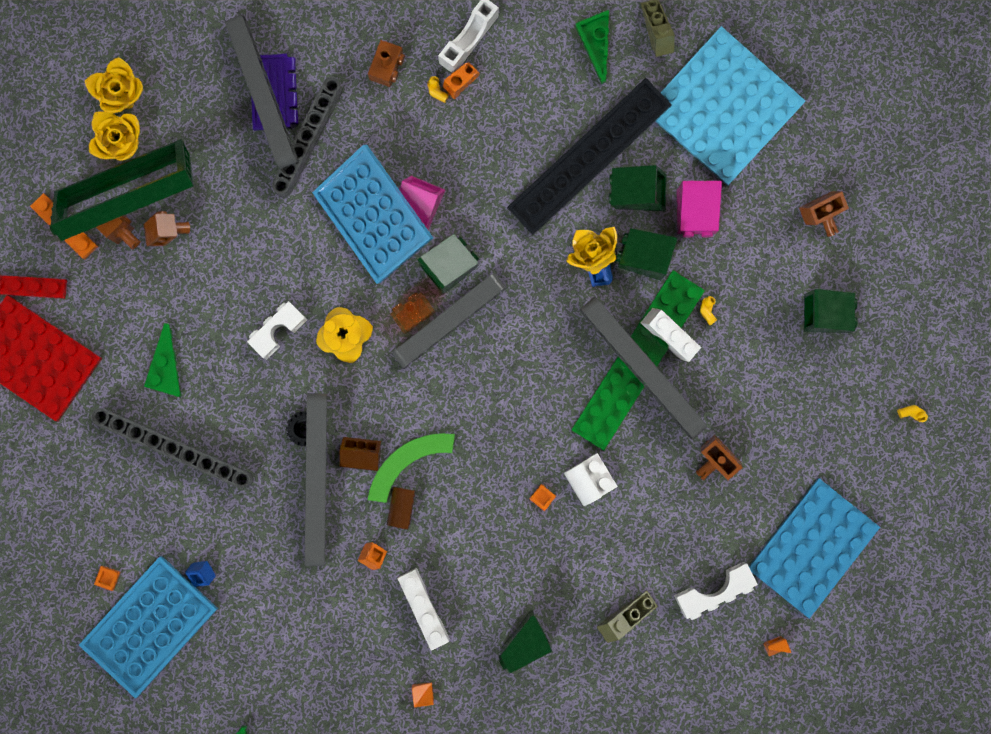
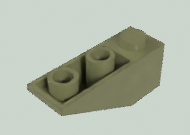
[641,0,675,57]
[597,590,658,643]

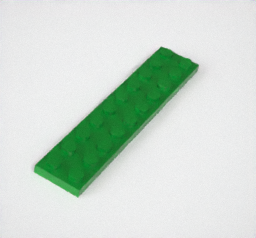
[571,270,705,451]

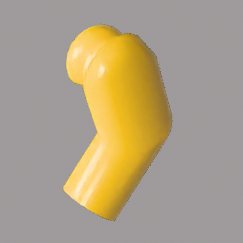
[427,76,449,103]
[700,296,717,326]
[897,405,928,422]

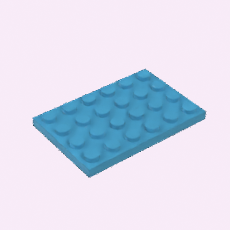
[312,145,433,284]
[749,478,880,619]
[79,556,218,699]

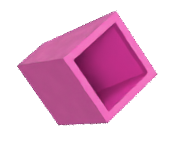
[399,176,445,229]
[677,181,722,238]

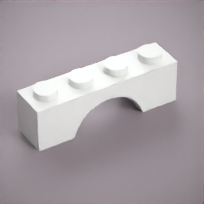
[438,0,499,73]
[674,562,758,620]
[397,568,450,651]

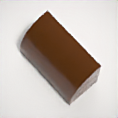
[340,437,381,471]
[386,486,416,530]

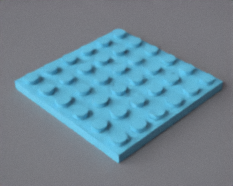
[655,26,805,186]

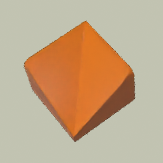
[358,542,387,570]
[764,636,791,657]
[412,682,434,707]

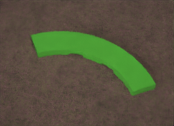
[368,433,455,503]

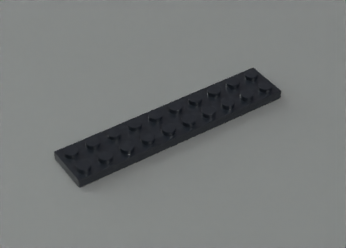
[507,78,672,236]

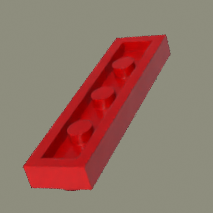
[0,275,67,299]

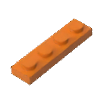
[30,193,98,260]

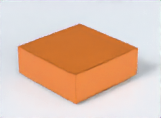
[529,484,556,511]
[94,566,120,591]

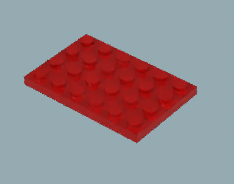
[0,295,102,422]

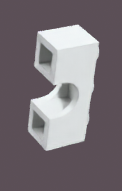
[247,301,307,360]
[641,308,701,362]

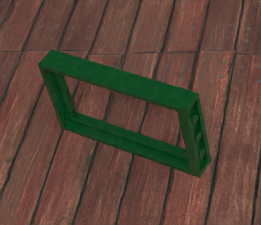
[49,139,194,241]

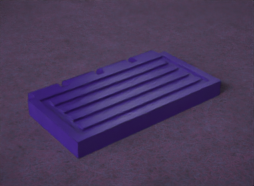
[251,54,298,131]

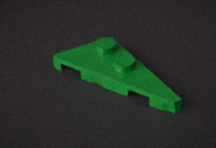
[575,10,609,84]
[144,323,182,397]

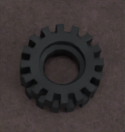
[286,411,307,446]

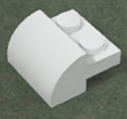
[564,453,618,506]

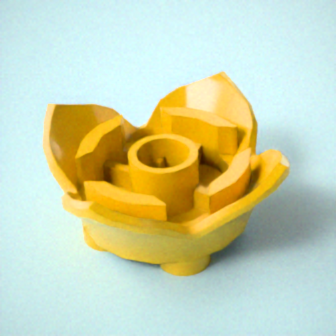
[85,57,143,114]
[89,111,140,161]
[566,227,617,274]
[316,307,373,363]

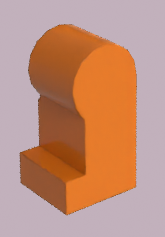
[443,62,480,99]

